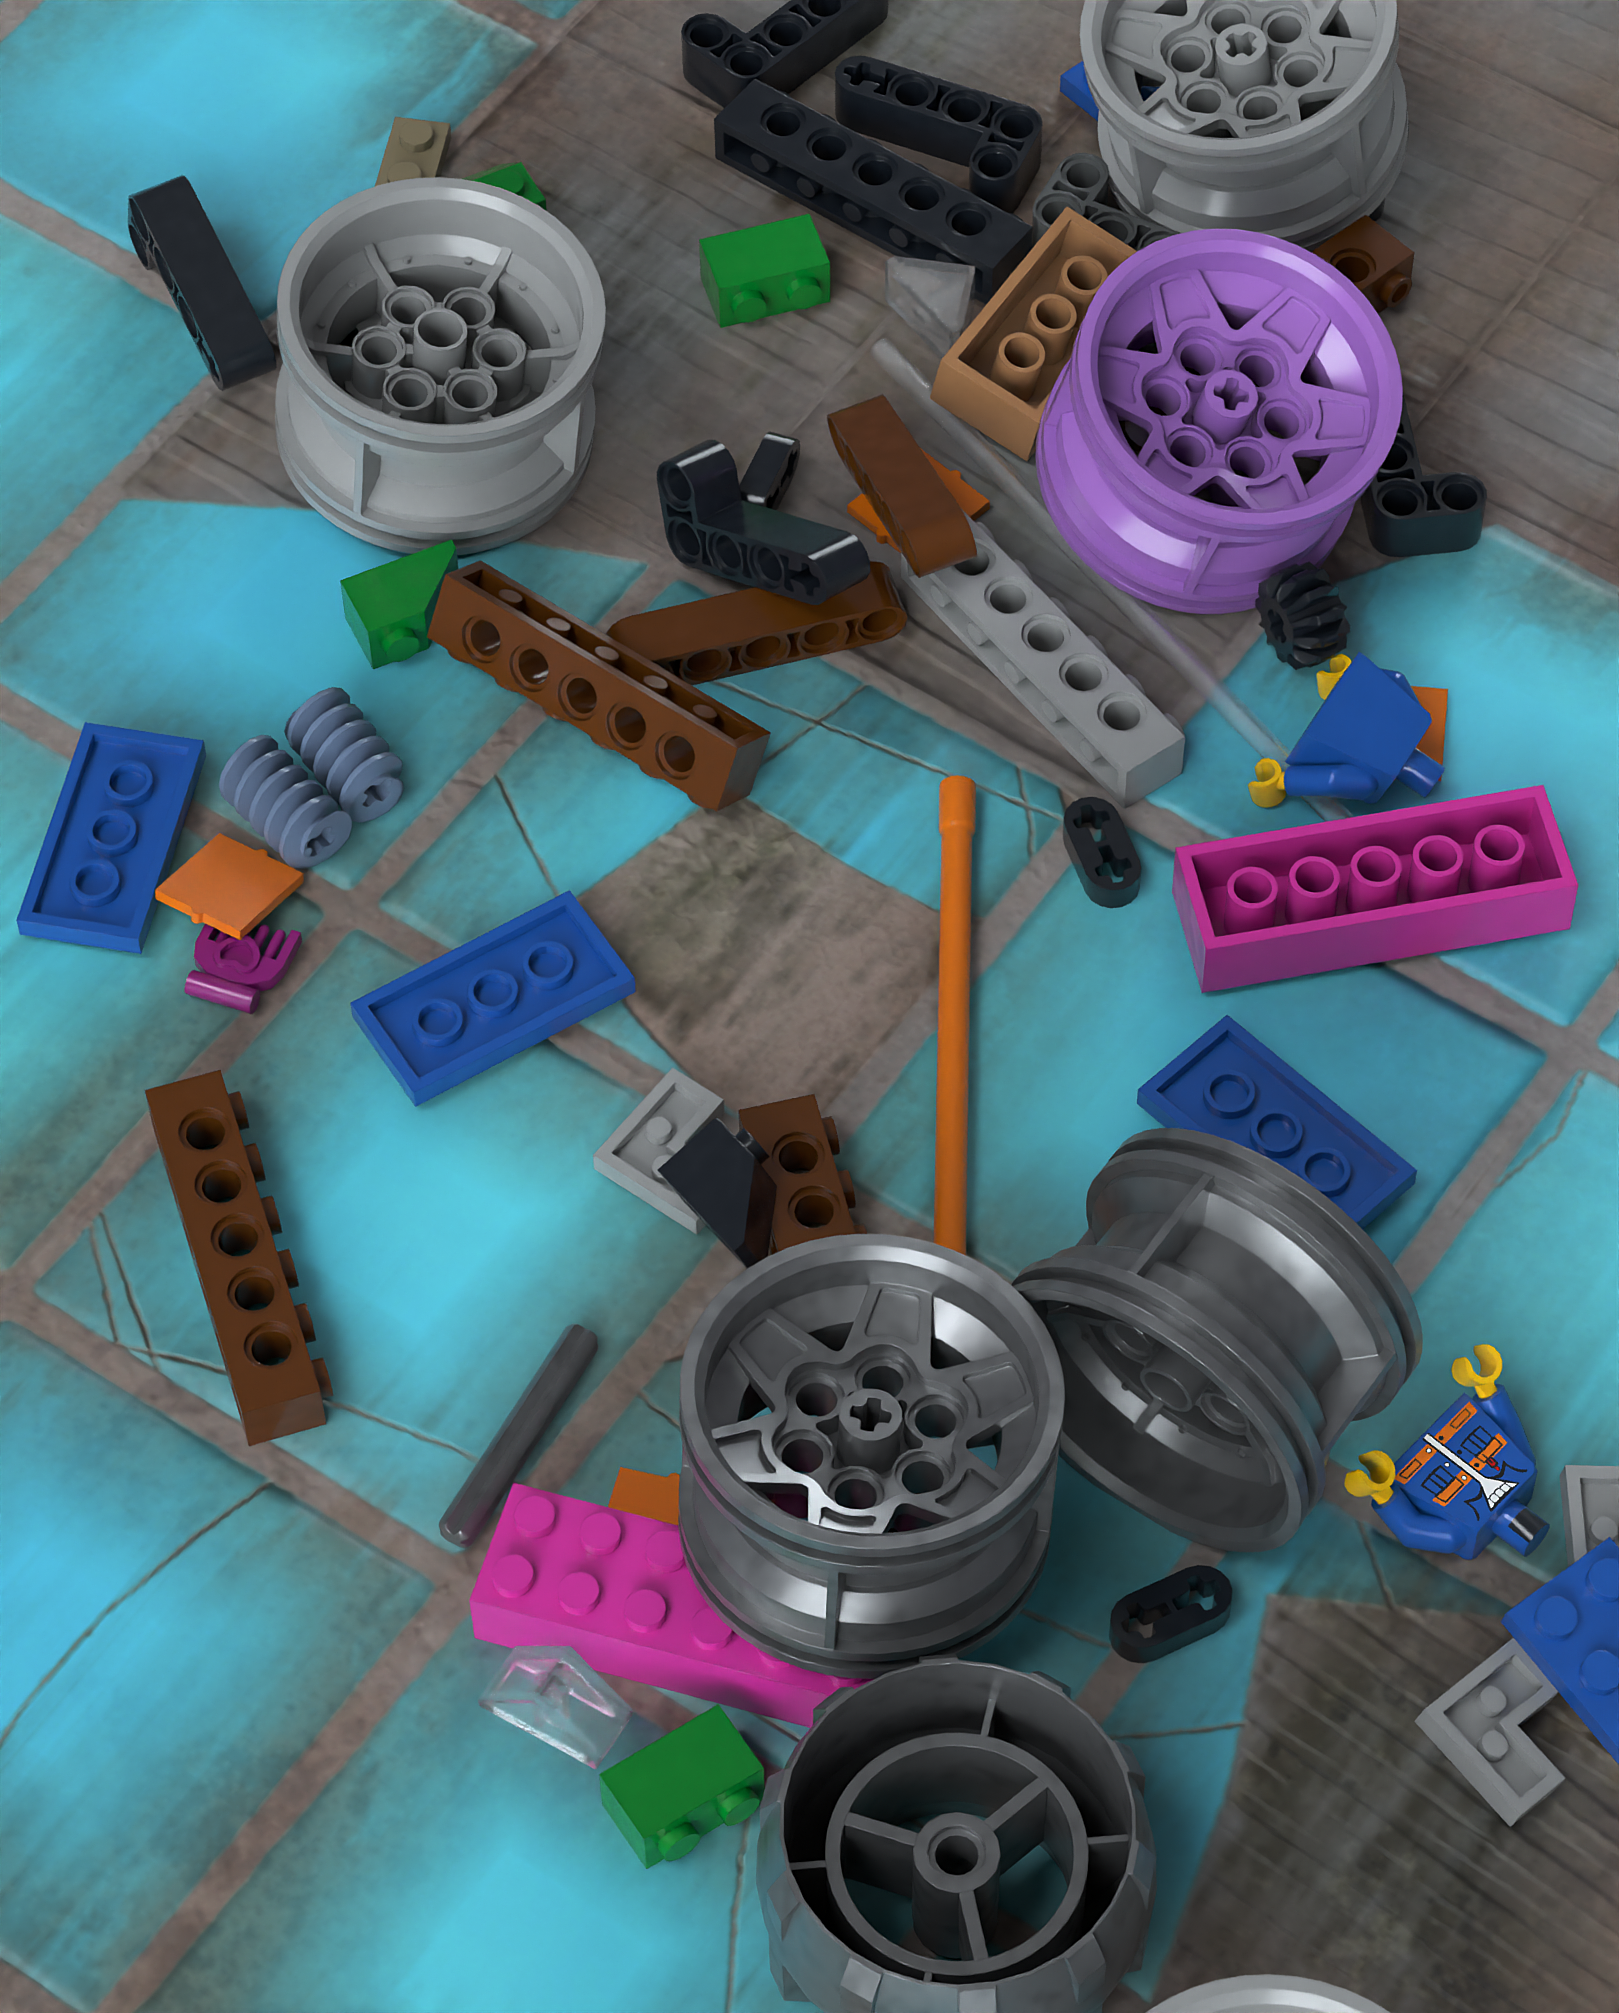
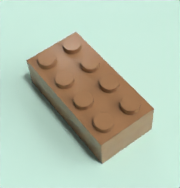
[929,207,1137,461]

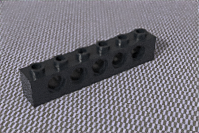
[714,79,1033,304]

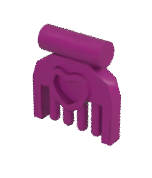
[185,924,302,1014]

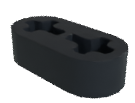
[739,431,800,510]
[1063,797,1141,908]
[1109,1565,1233,1663]

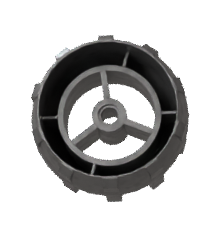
[756,1654,1157,2013]

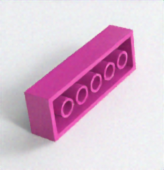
[1172,785,1578,993]
[469,1483,874,1728]

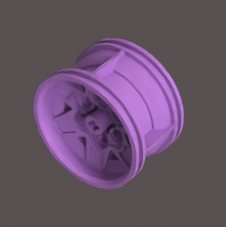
[1036,229,1403,614]

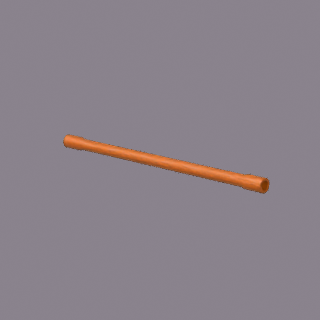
[933,775,976,1256]

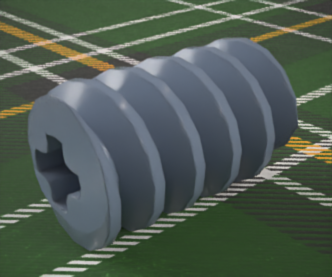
[284,687,404,822]
[219,735,352,869]

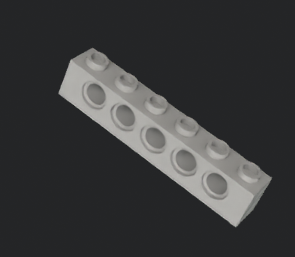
[901,510,1185,809]

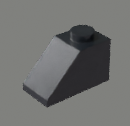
[658,1117,777,1269]

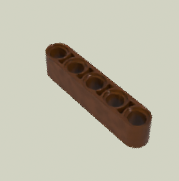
[827,394,977,578]
[606,561,908,685]

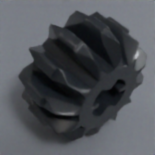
[1255,561,1350,670]

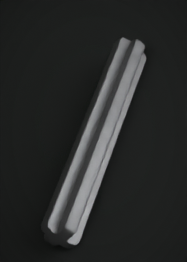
[439,1323,598,1548]

